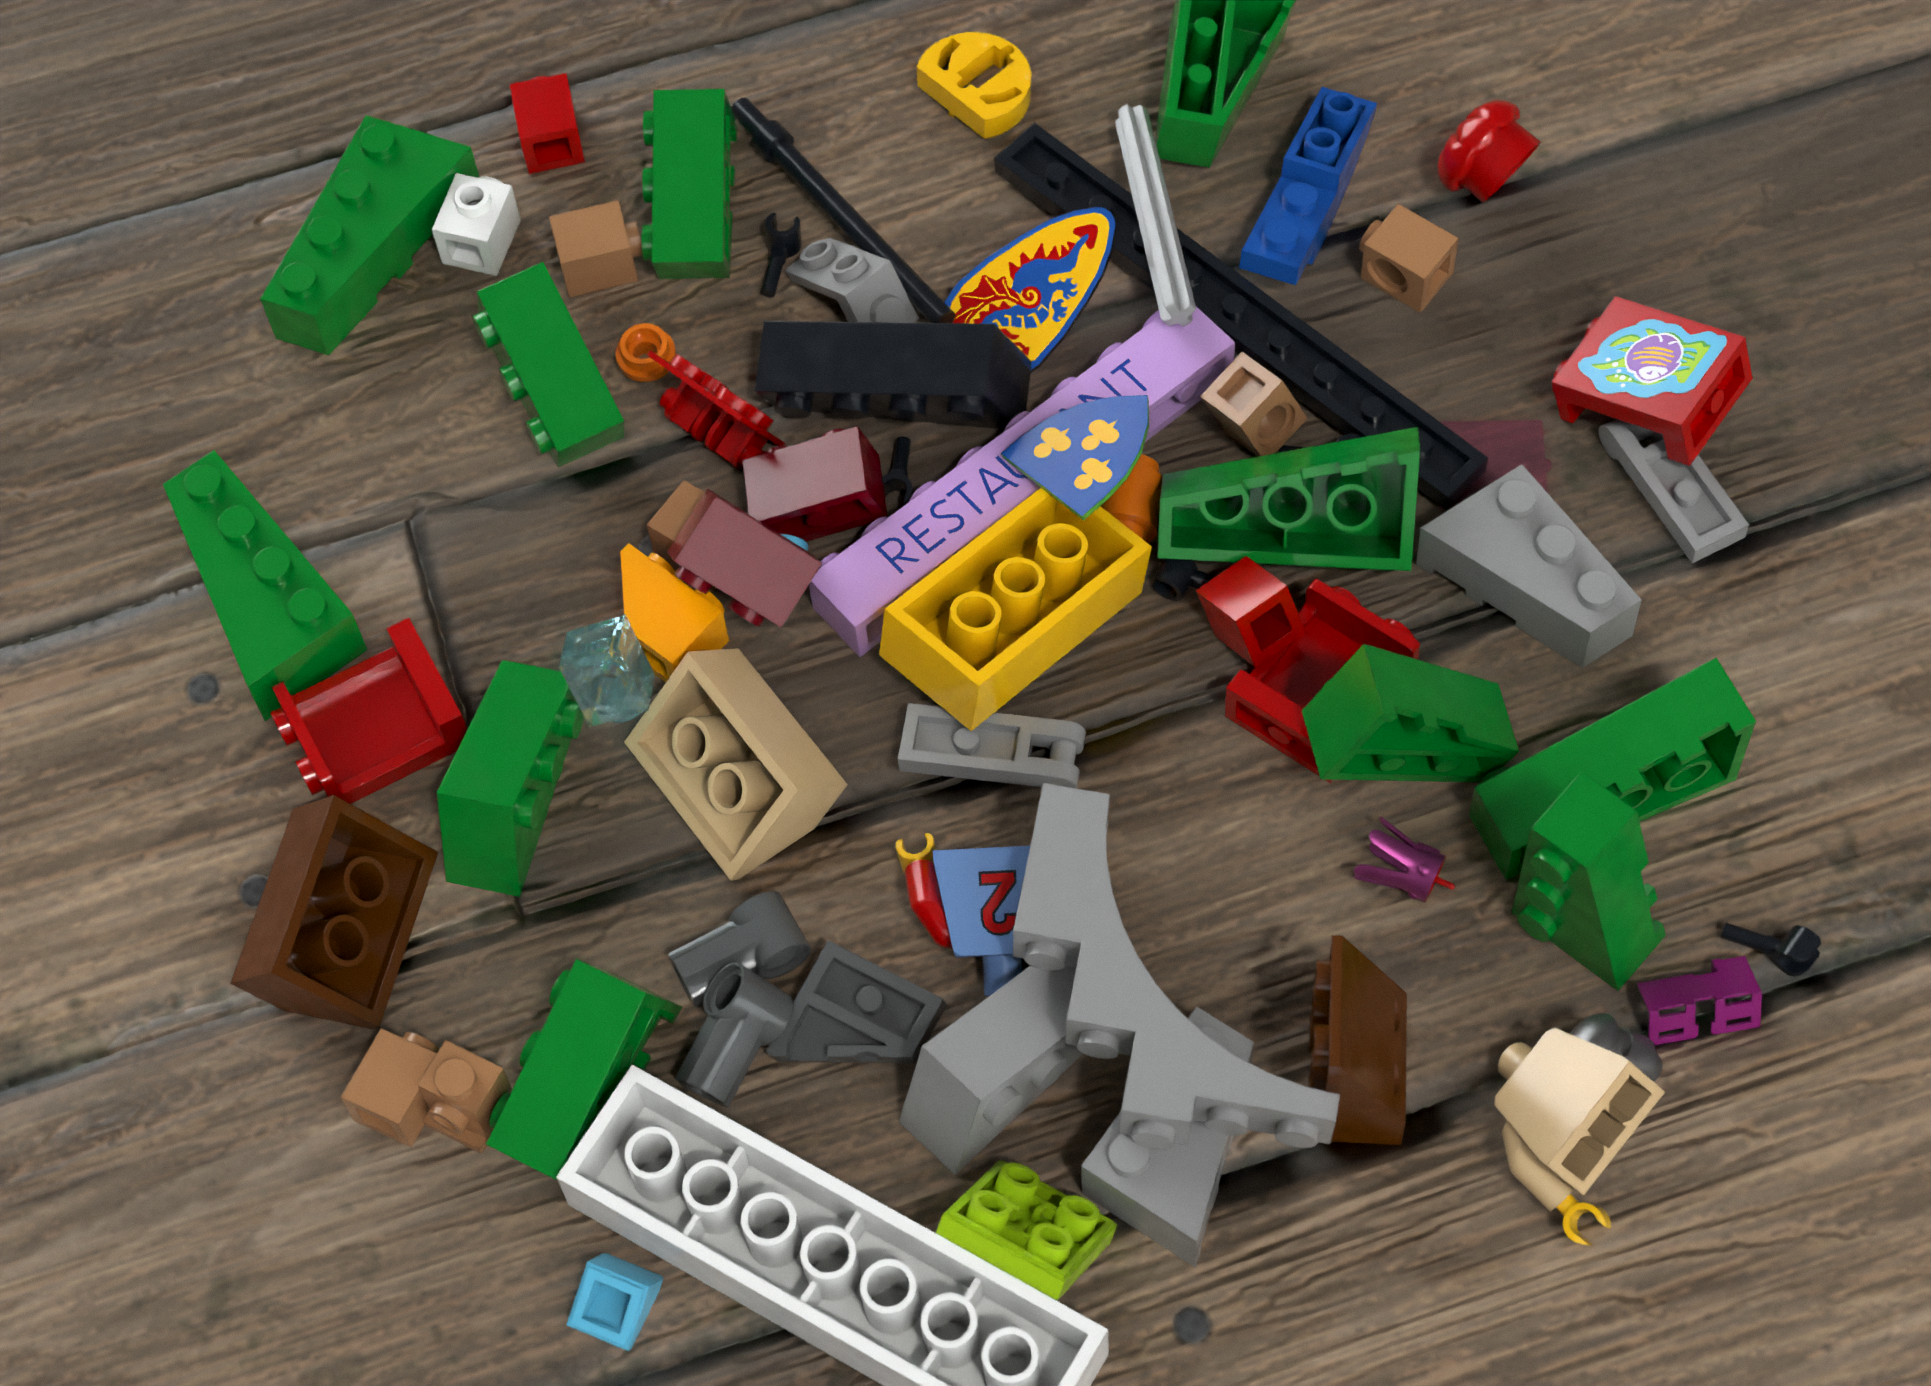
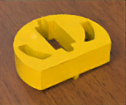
[917,32,1031,139]

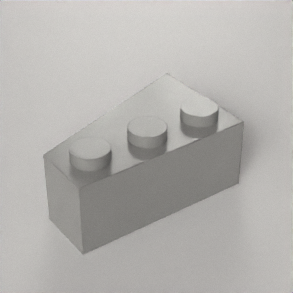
[1416,464,1642,668]
[899,966,1086,1175]
[1081,1007,1254,1268]

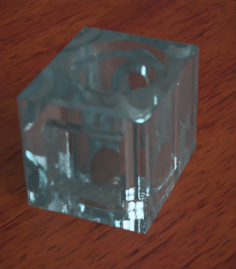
[559,614,655,727]

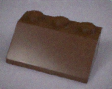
[230,795,438,1029]

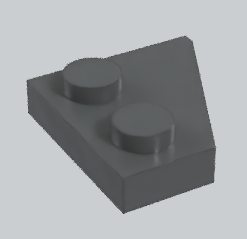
[766,940,947,1063]

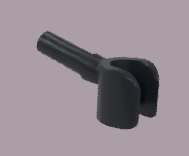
[761,213,802,298]
[882,436,914,505]
[1153,559,1216,601]
[1721,922,1821,977]

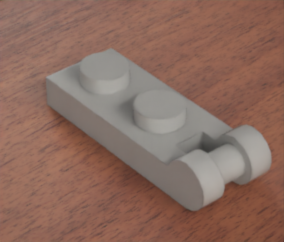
[1599,419,1749,563]
[898,703,1086,789]

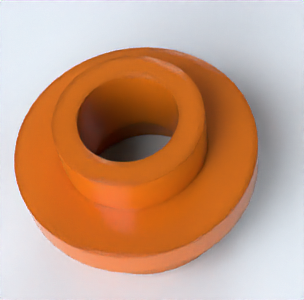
[615,323,676,382]

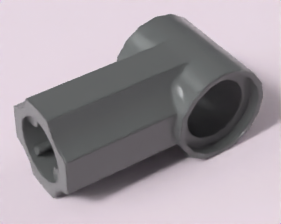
[668,891,811,1008]
[675,962,793,1108]

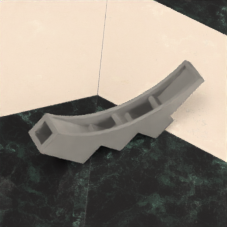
[1013,783,1340,1149]

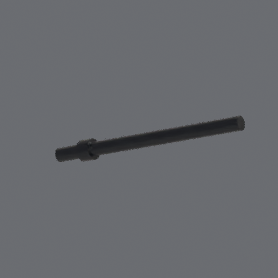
[731,97,955,323]

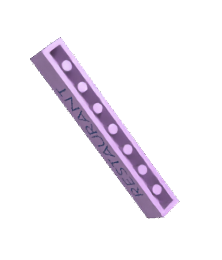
[809,306,1235,657]

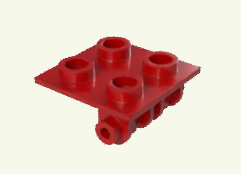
[647,350,785,470]

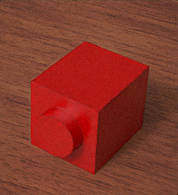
[509,73,585,174]
[1196,556,1306,668]

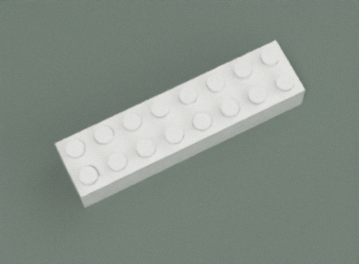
[556,1065,1109,1386]

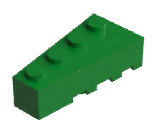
[260,115,480,356]
[1158,427,1420,571]
[163,450,368,721]
[1469,657,1756,880]

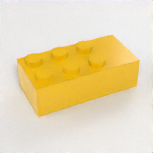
[879,488,1152,731]

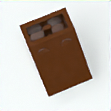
[1308,935,1407,1145]

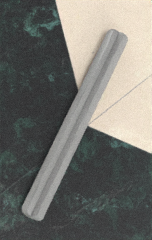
[1115,104,1196,327]

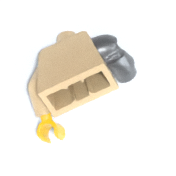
[1494,1013,1665,1246]

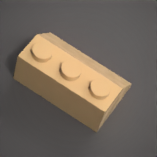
[624,648,848,881]

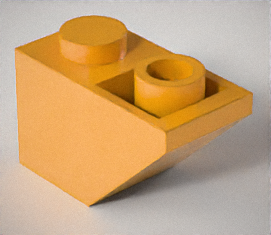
[620,543,729,682]

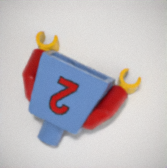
[896,833,1030,996]

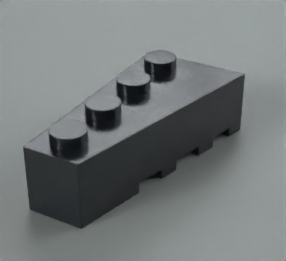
[755,321,1032,429]

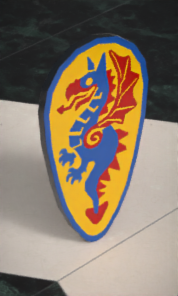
[945,207,1117,373]

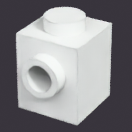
[432,173,521,276]

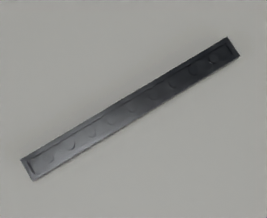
[994,123,1488,510]

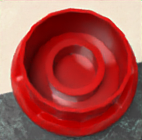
[1437,100,1541,202]

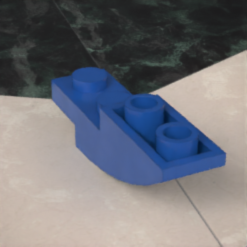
[1239,87,1377,286]

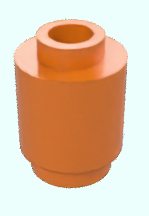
[1101,454,1163,543]

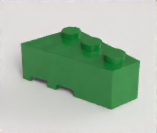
[1155,0,1296,168]
[642,89,738,279]
[472,262,624,468]
[1302,644,1519,783]
[437,660,585,897]
[1511,771,1666,991]
[486,959,683,1180]

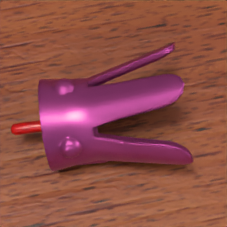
[1353,815,1455,903]

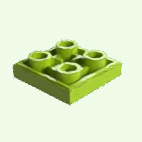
[936,1160,1118,1301]

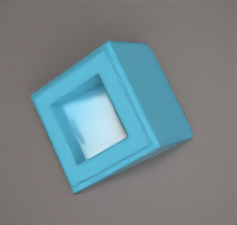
[567,1253,664,1351]

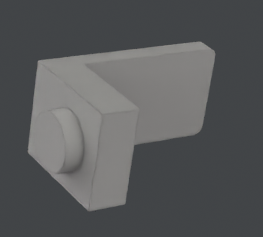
[786,238,919,323]

